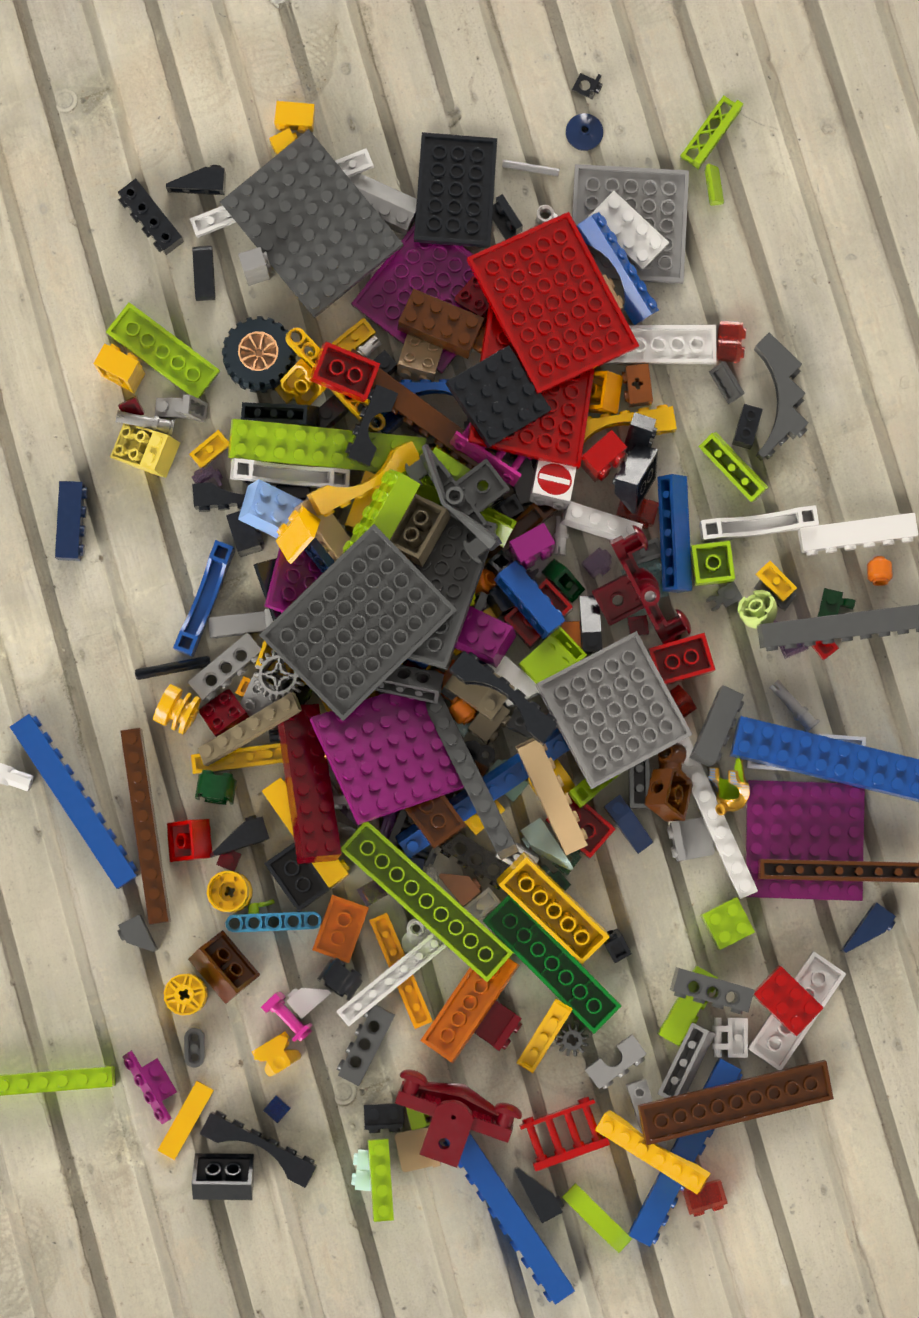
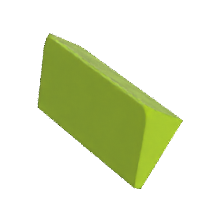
[704,164,724,206]

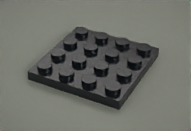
[445,345,552,448]

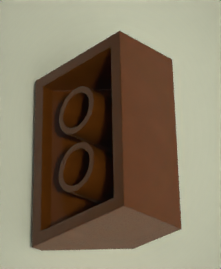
[188,930,260,1004]

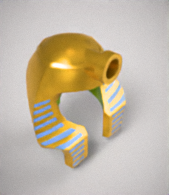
[708,758,750,815]

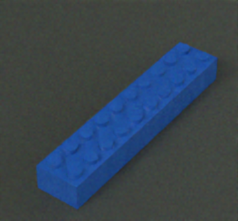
[730,716,919,802]

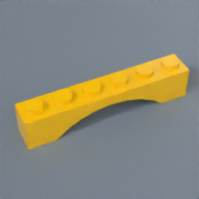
[584,404,677,443]
[307,441,420,517]
[595,1110,711,1194]

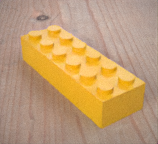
[262,777,350,888]
[496,852,609,964]

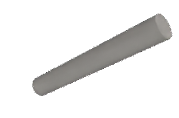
[502,160,560,176]

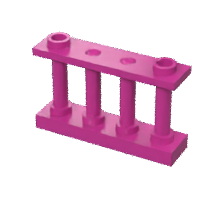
[449,417,532,487]
[261,991,313,1042]

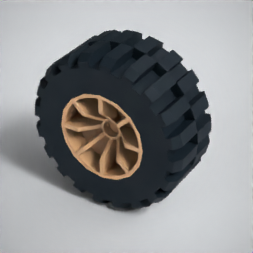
[222,316,297,393]

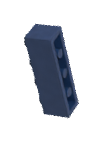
[55,481,88,561]

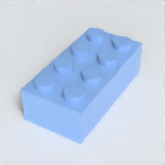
[238,479,303,538]

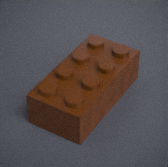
[397,289,484,359]

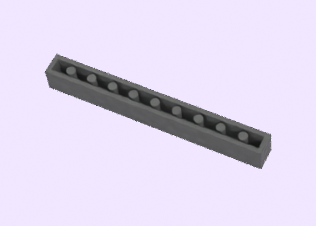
[757,604,919,651]
[425,693,519,860]

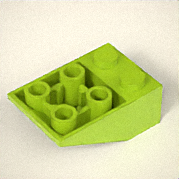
[518,627,587,684]

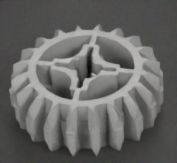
[254,650,305,701]

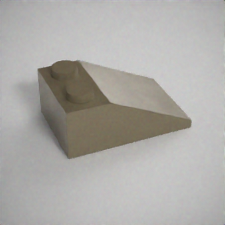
[444,665,515,721]

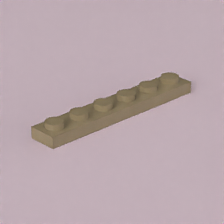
[198,692,302,766]

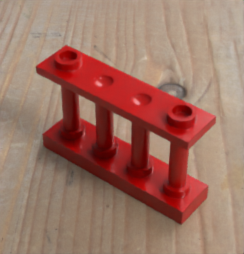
[519,1096,610,1171]

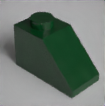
[541,559,585,603]

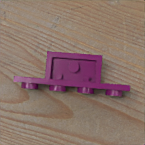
[122,1050,177,1124]

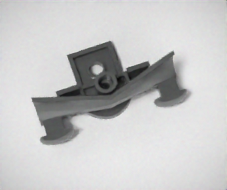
[405,444,510,563]

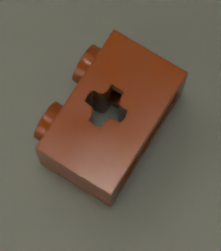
[622,363,653,407]

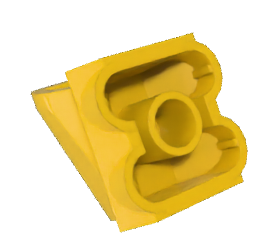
[280,350,327,405]
[251,1031,301,1077]

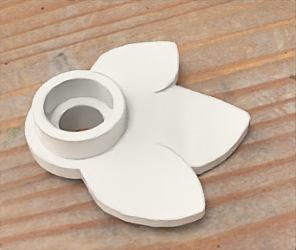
[402,918,432,953]

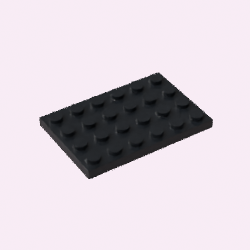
[414,132,497,248]

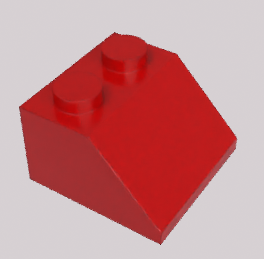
[167,819,213,862]

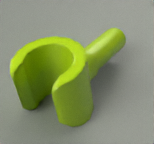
[248,899,275,914]

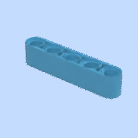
[225,912,322,932]

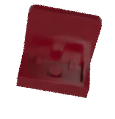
[454,275,489,327]
[199,689,250,737]
[474,1001,522,1051]

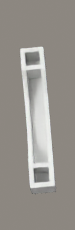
[230,458,350,488]
[699,505,819,543]

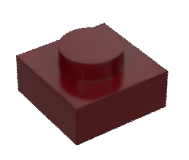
[118,396,145,415]
[627,615,649,636]
[216,851,242,872]

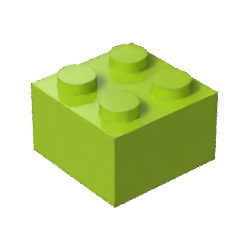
[690,541,735,586]
[700,897,755,950]

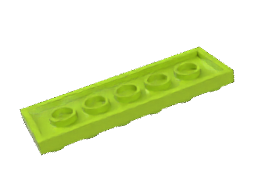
[106,302,220,399]

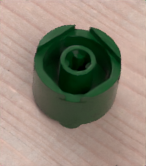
[195,770,237,805]

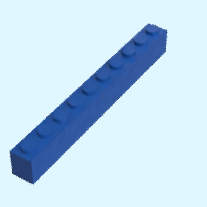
[10,714,138,889]
[395,728,570,859]
[628,1058,742,1247]
[443,1132,575,1305]

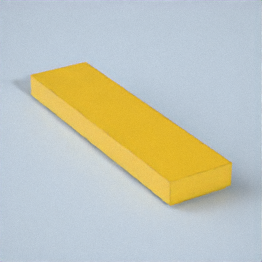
[516,999,572,1073]
[157,1081,214,1160]

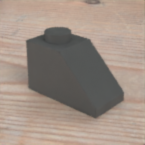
[117,915,158,952]

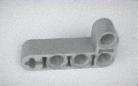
[208,608,273,638]

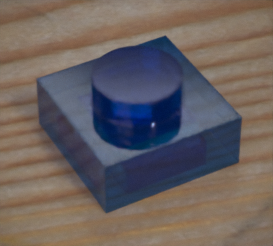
[263,1095,291,1123]

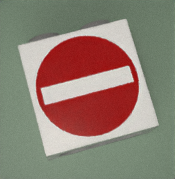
[529,460,576,510]

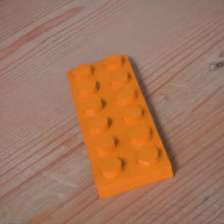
[420,958,520,1063]

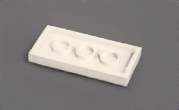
[588,191,669,271]

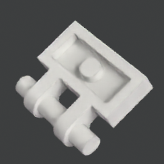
[712,1017,748,1058]

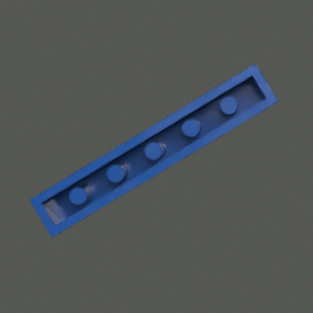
[657,474,692,593]

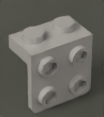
[240,670,290,716]
[667,817,715,862]

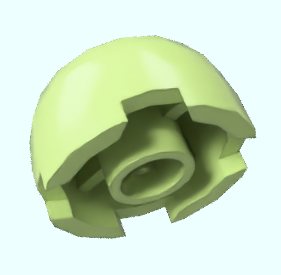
[737,590,778,629]

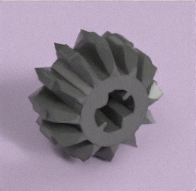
[556,1023,589,1057]

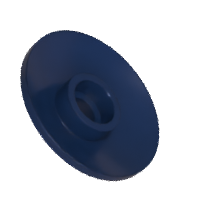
[566,113,603,151]

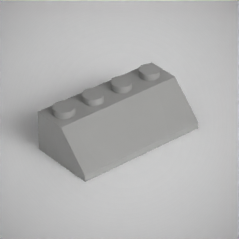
[349,173,417,235]

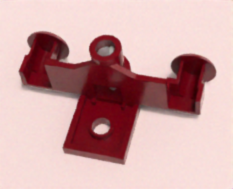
[591,525,691,644]

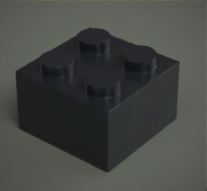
[226,511,265,557]

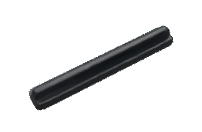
[135,656,211,680]

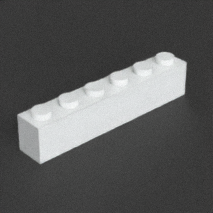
[798,513,918,556]

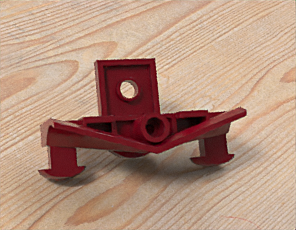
[395,1070,522,1168]

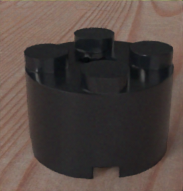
[317,958,363,1001]

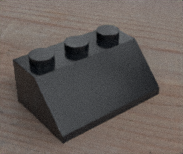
[613,443,658,514]
[192,1153,254,1200]

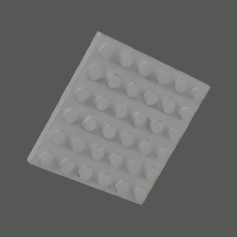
[572,164,689,284]
[535,631,693,789]

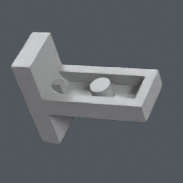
[155,395,208,422]

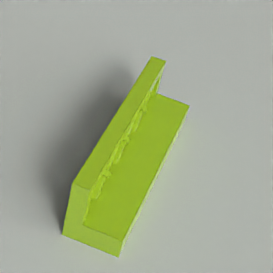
[680,95,743,170]

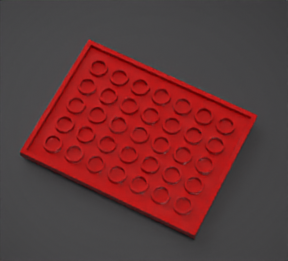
[466,212,639,394]
[468,304,595,469]

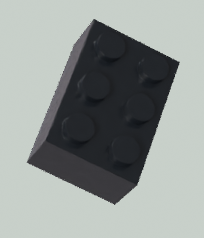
[264,842,331,912]

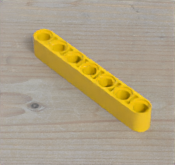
[285,327,385,433]

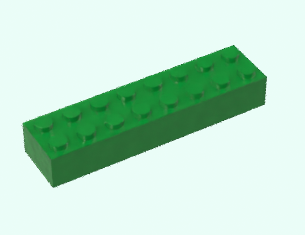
[482,895,622,1034]

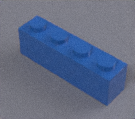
[494,561,565,640]

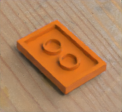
[312,895,369,963]

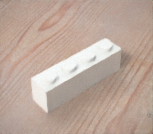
[560,501,643,540]

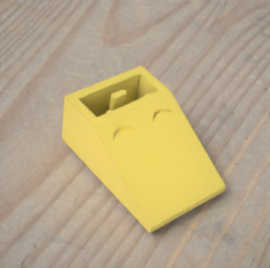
[110,423,180,478]

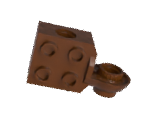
[645,743,693,821]

